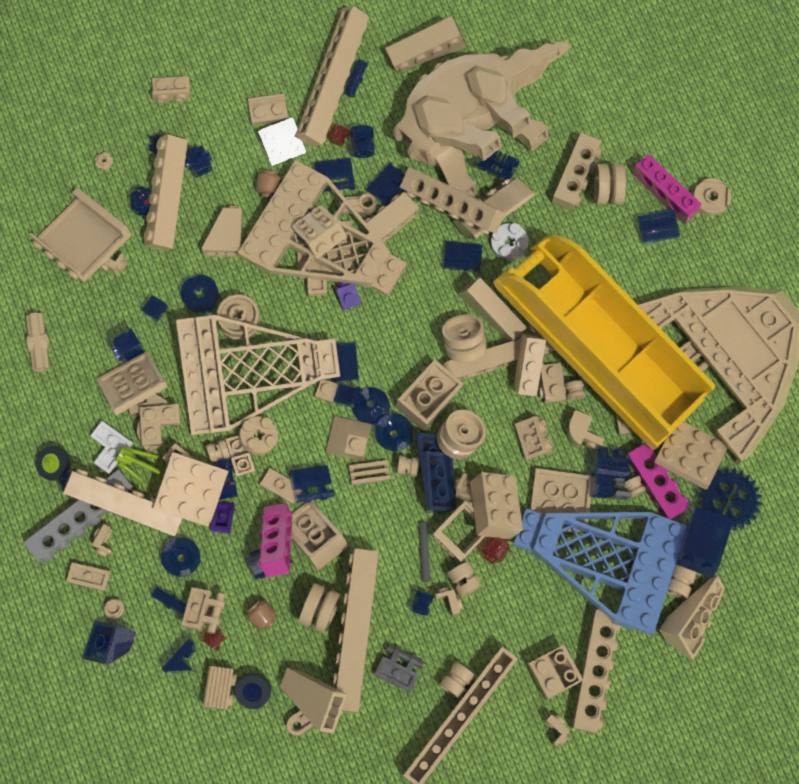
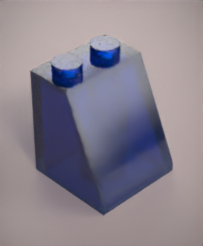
[676,507,733,578]

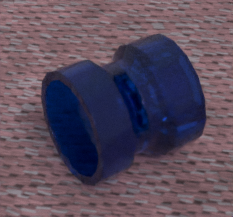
[410,591,434,616]

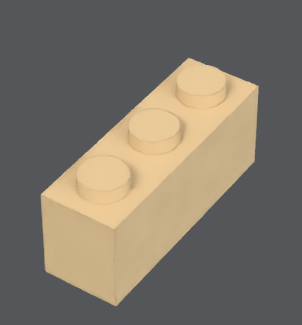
[362,192,419,243]
[513,333,546,396]

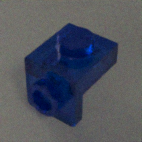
[334,384,364,409]

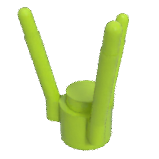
[115,446,160,482]

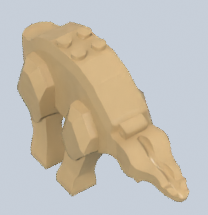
[393,40,570,196]

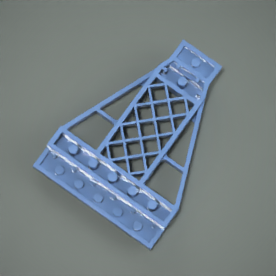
[513,509,687,636]

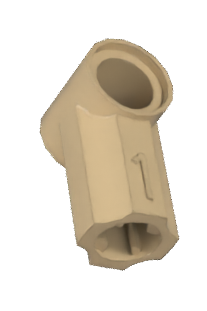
[339,193,376,216]

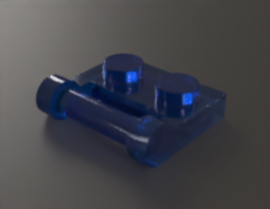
[314,158,355,194]

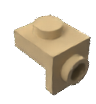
[100,253,127,275]
[454,473,473,503]
[92,524,113,557]
[434,588,463,617]
[545,715,570,747]

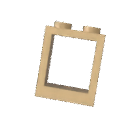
[430,501,485,563]

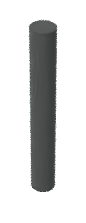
[419,522,430,582]

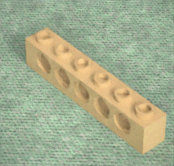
[400,167,506,234]
[571,609,621,734]

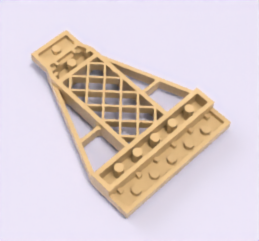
[238,160,407,297]
[176,315,340,435]

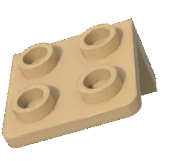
[292,205,347,259]

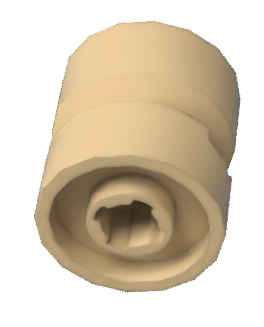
[447,561,482,598]
[667,564,697,599]
[439,662,476,700]

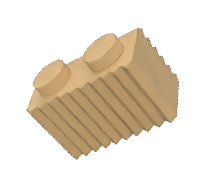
[203,666,237,710]

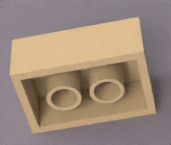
[470,472,523,539]

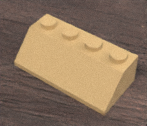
[453,177,535,239]

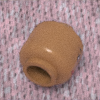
[256,170,281,198]
[247,600,276,630]

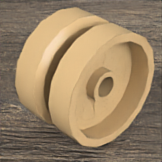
[594,164,626,205]
[217,294,261,342]
[442,314,487,362]
[437,410,486,460]
[298,583,341,634]

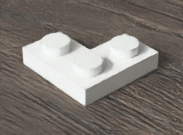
[90,421,134,475]

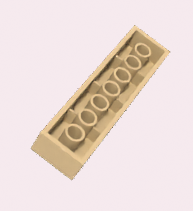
[333,549,379,715]

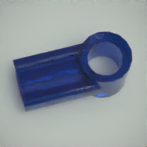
[214,460,238,500]

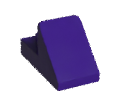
[210,502,235,535]

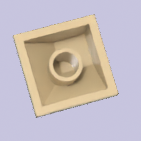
[326,416,372,462]

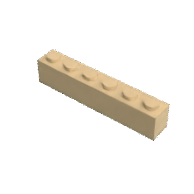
[144,134,188,251]
[63,468,182,536]

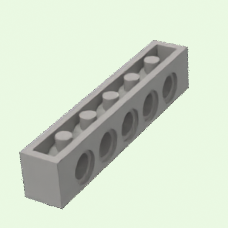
[23,469,134,563]

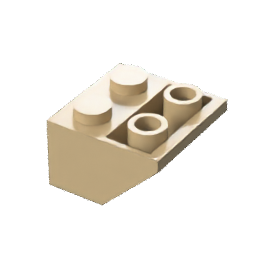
[528,645,583,701]

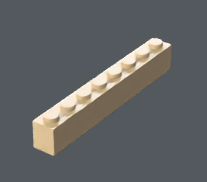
[295,6,369,147]
[403,646,518,784]

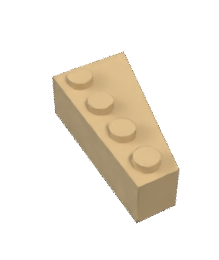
[386,16,466,73]

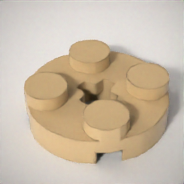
[693,178,731,216]
[238,417,278,456]

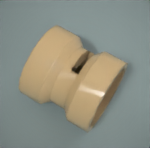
[206,439,230,463]
[397,455,419,477]

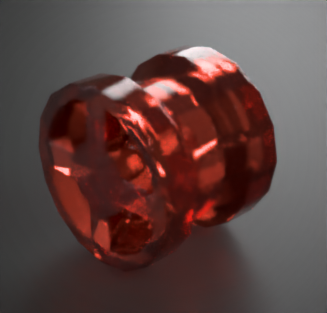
[327,124,350,147]
[201,631,226,651]

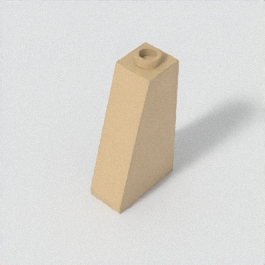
[457,278,527,342]
[280,668,347,734]

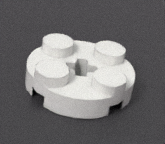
[491,223,529,261]

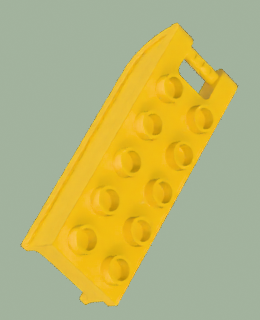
[494,235,715,450]

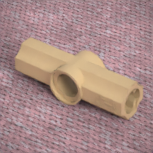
[26,313,50,372]

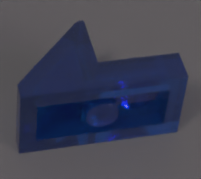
[162,639,196,673]

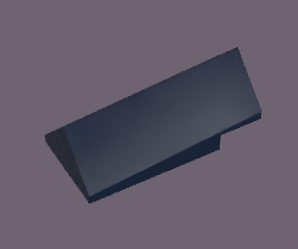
[416,433,456,513]

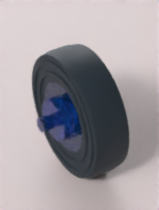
[235,672,271,709]

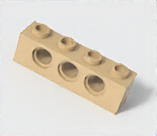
[552,133,603,211]

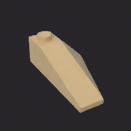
[659,575,725,660]

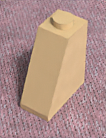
[202,206,243,257]

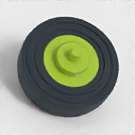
[36,446,71,481]

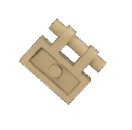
[181,587,225,634]

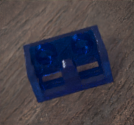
[110,328,144,363]

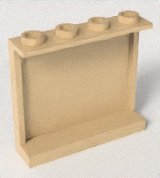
[29,188,132,283]

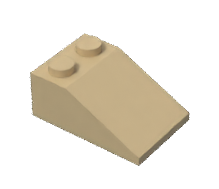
[395,360,464,431]
[291,500,349,571]

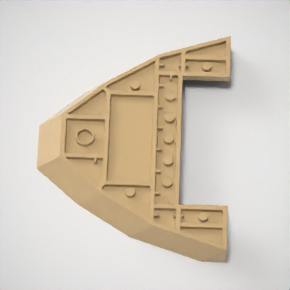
[638,286,799,465]

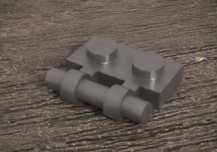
[374,645,425,693]

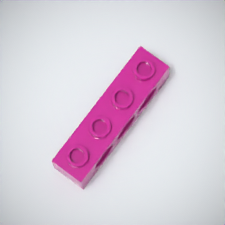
[633,154,702,224]
[625,443,689,520]
[258,503,293,577]

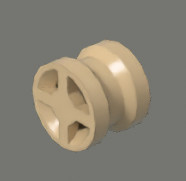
[565,381,586,401]
[624,476,646,498]

